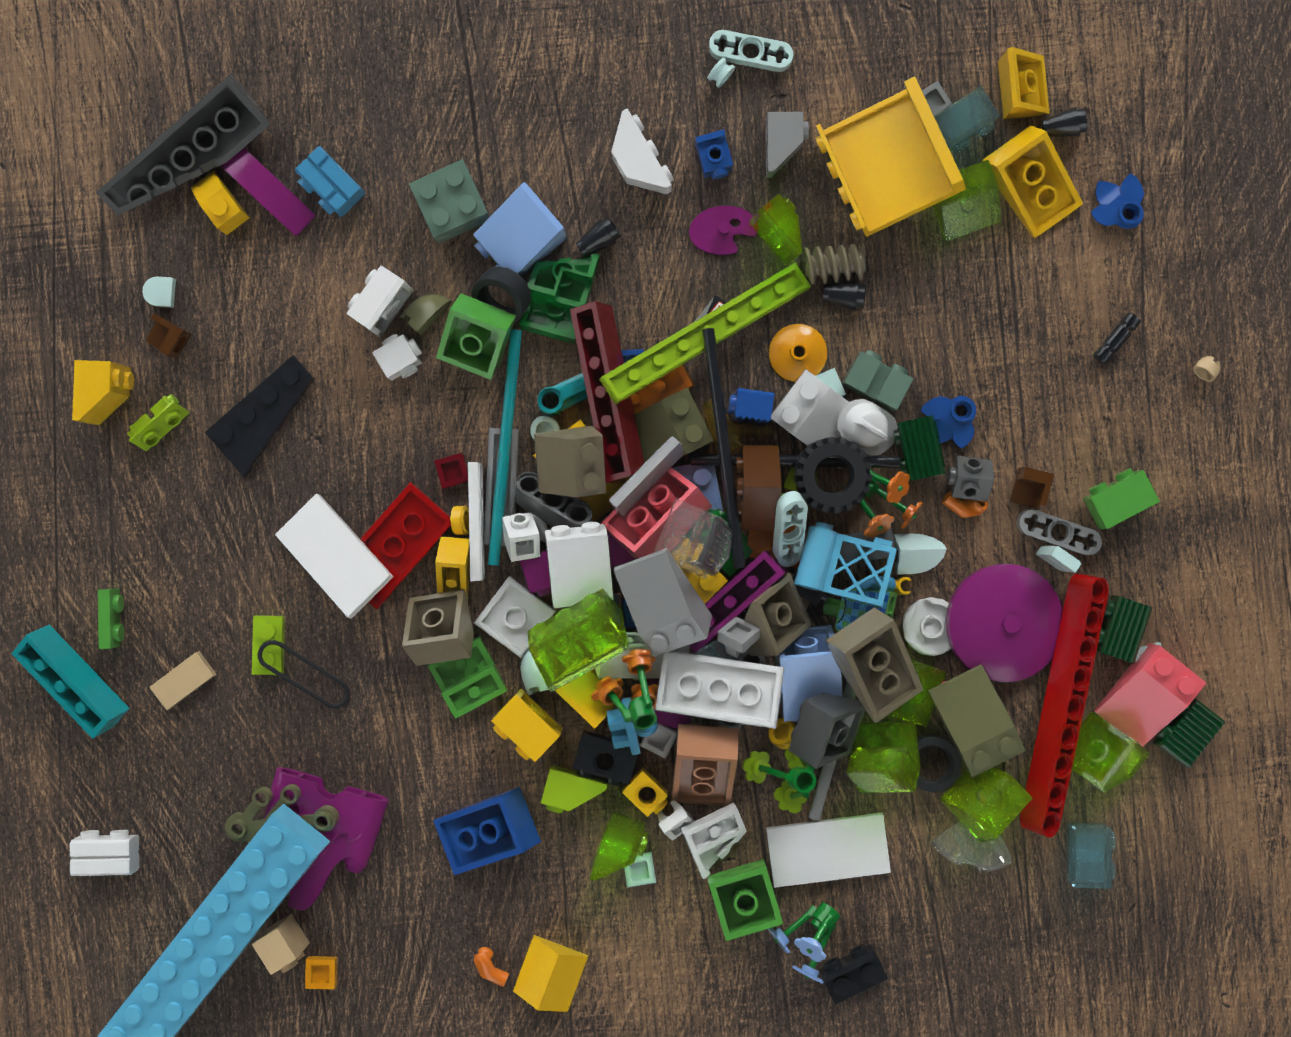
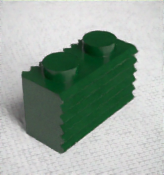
[893,415,947,481]
[1096,595,1153,664]
[1153,699,1225,768]

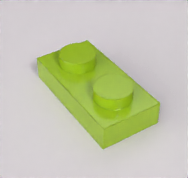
[252,615,285,675]

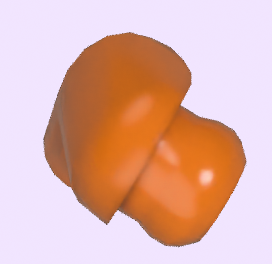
[941,491,988,518]
[474,947,509,987]

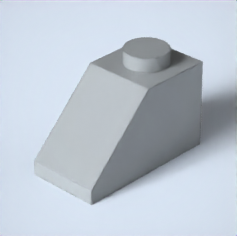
[766,112,809,178]

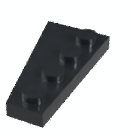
[205,355,315,477]

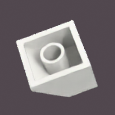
[346,265,414,338]

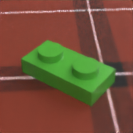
[98,588,124,649]

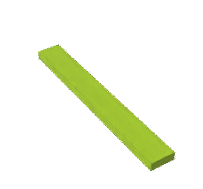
[599,262,811,405]

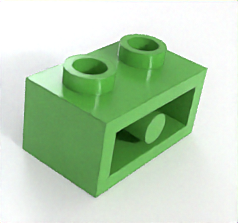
[1082,468,1160,529]

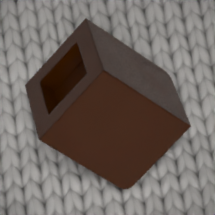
[146,313,191,359]
[1010,467,1054,509]

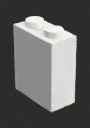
[545,522,613,608]

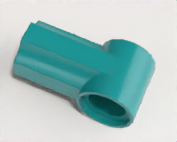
[537,372,588,417]

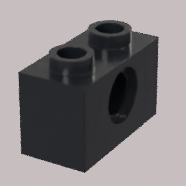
[572,730,638,787]

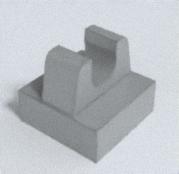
[717,617,761,658]

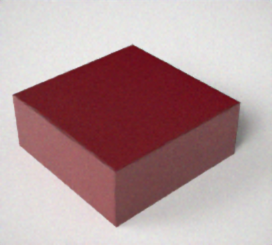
[434,453,468,489]

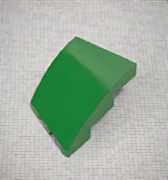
[519,253,600,344]

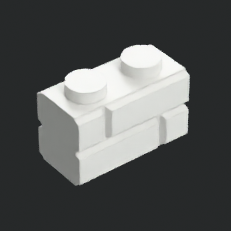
[70,830,139,876]

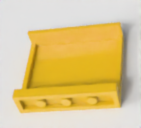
[815,76,966,237]

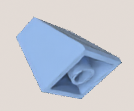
[473,182,567,277]
[775,625,842,722]

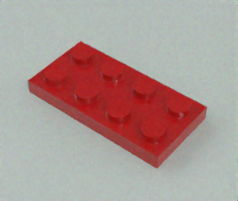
[360,482,451,610]

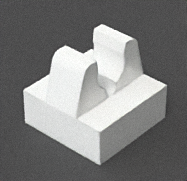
[657,800,695,841]

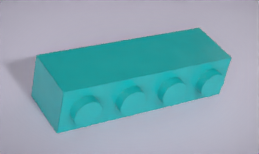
[11,624,130,739]

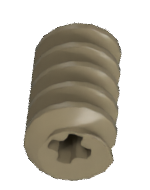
[803,243,866,285]

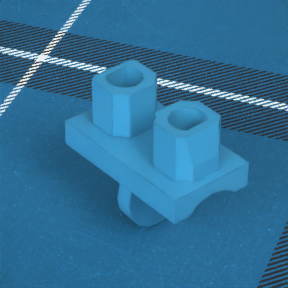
[607,697,658,755]

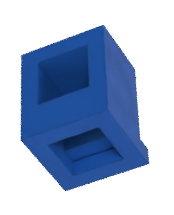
[695,129,733,180]

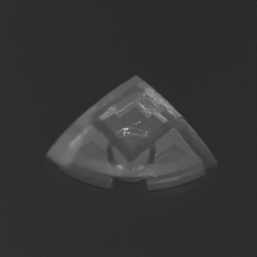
[931,807,1013,872]

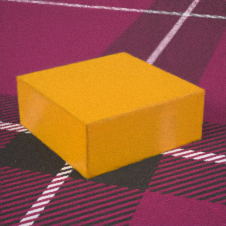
[305,956,337,989]

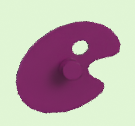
[689,205,758,255]

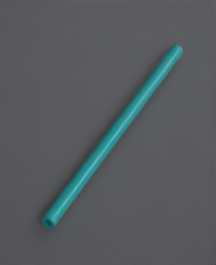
[487,329,522,566]

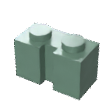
[842,350,914,412]

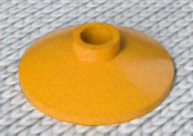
[769,324,827,382]

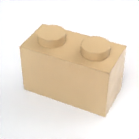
[252,913,310,975]

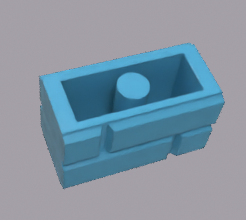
[295,146,365,217]

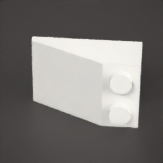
[771,369,850,469]

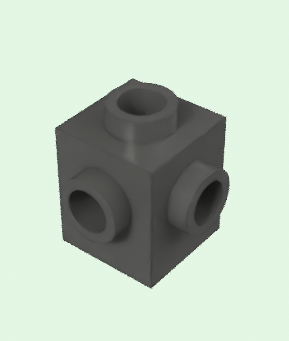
[947,456,994,502]

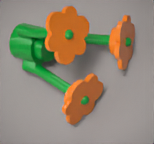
[859,470,923,538]

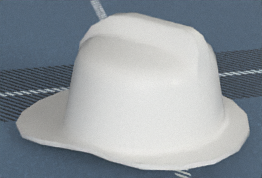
[837,399,898,456]

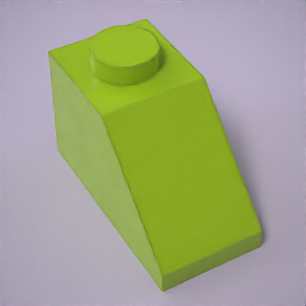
[541,765,608,813]

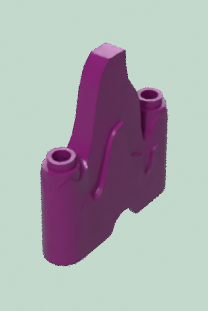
[263,767,389,911]

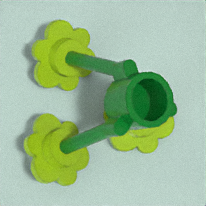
[742,749,816,814]

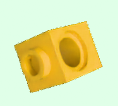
[622,767,668,817]

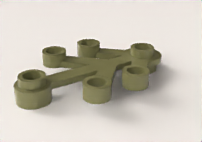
[225,784,339,842]

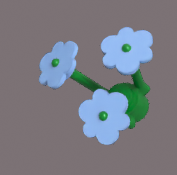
[768,902,841,984]

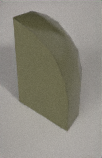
[400,294,452,336]

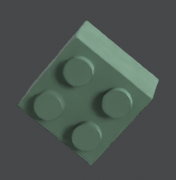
[409,159,490,244]

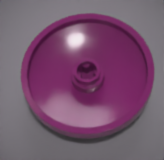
[946,564,1062,682]

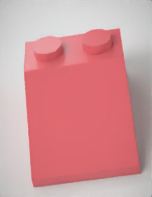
[1094,643,1206,748]

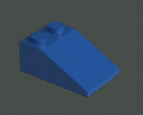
[433,786,541,875]

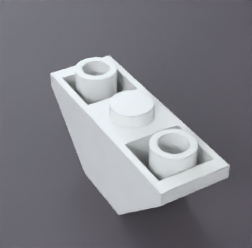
[611,108,674,194]

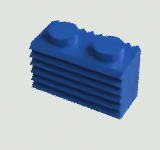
[727,388,774,426]

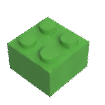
[436,293,516,380]
[708,859,783,941]

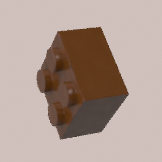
[735,445,781,530]

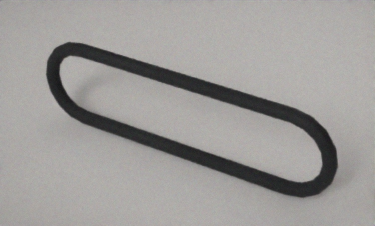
[258,640,350,708]

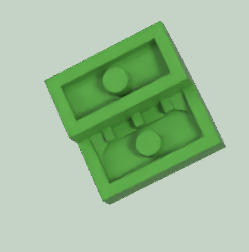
[428,636,507,719]

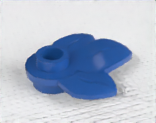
[1091,173,1144,229]
[921,396,976,448]

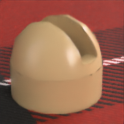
[1193,356,1221,382]

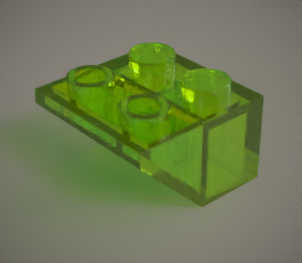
[846,722,921,793]

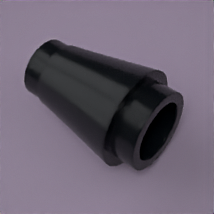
[1042,107,1087,137]
[576,217,621,257]
[823,281,866,311]

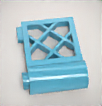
[794,522,897,607]

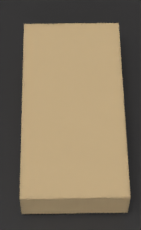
[150,651,217,710]

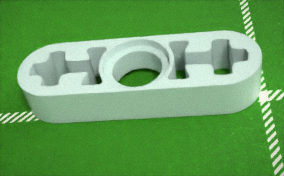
[709,30,793,72]
[772,491,808,567]

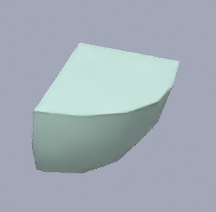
[893,533,947,575]
[520,641,554,695]

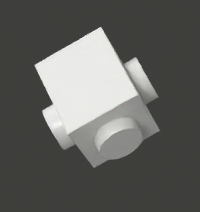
[372,334,422,381]
[502,512,540,562]

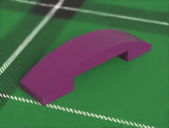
[220,148,316,237]

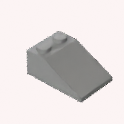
[614,548,712,656]

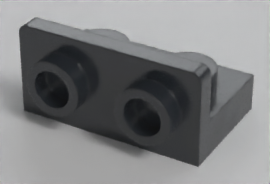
[818,944,888,1005]

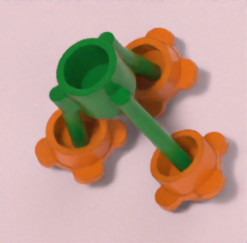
[591,649,659,729]

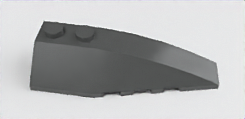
[96,73,270,216]

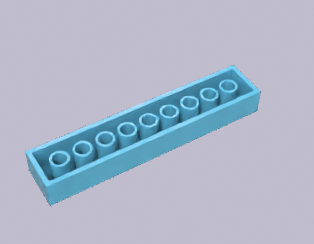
[97,804,330,1037]

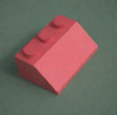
[601,467,712,559]

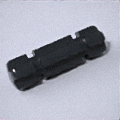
[1093,312,1141,365]

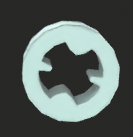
[707,57,735,88]

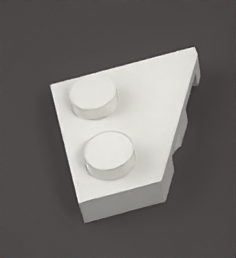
[681,802,747,879]

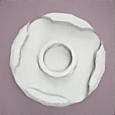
[901,597,951,656]

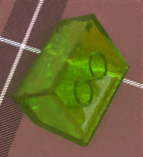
[527,588,629,692]

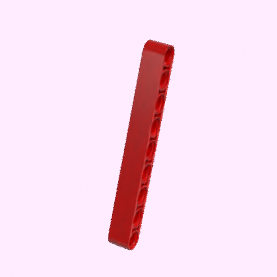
[1020,573,1109,838]

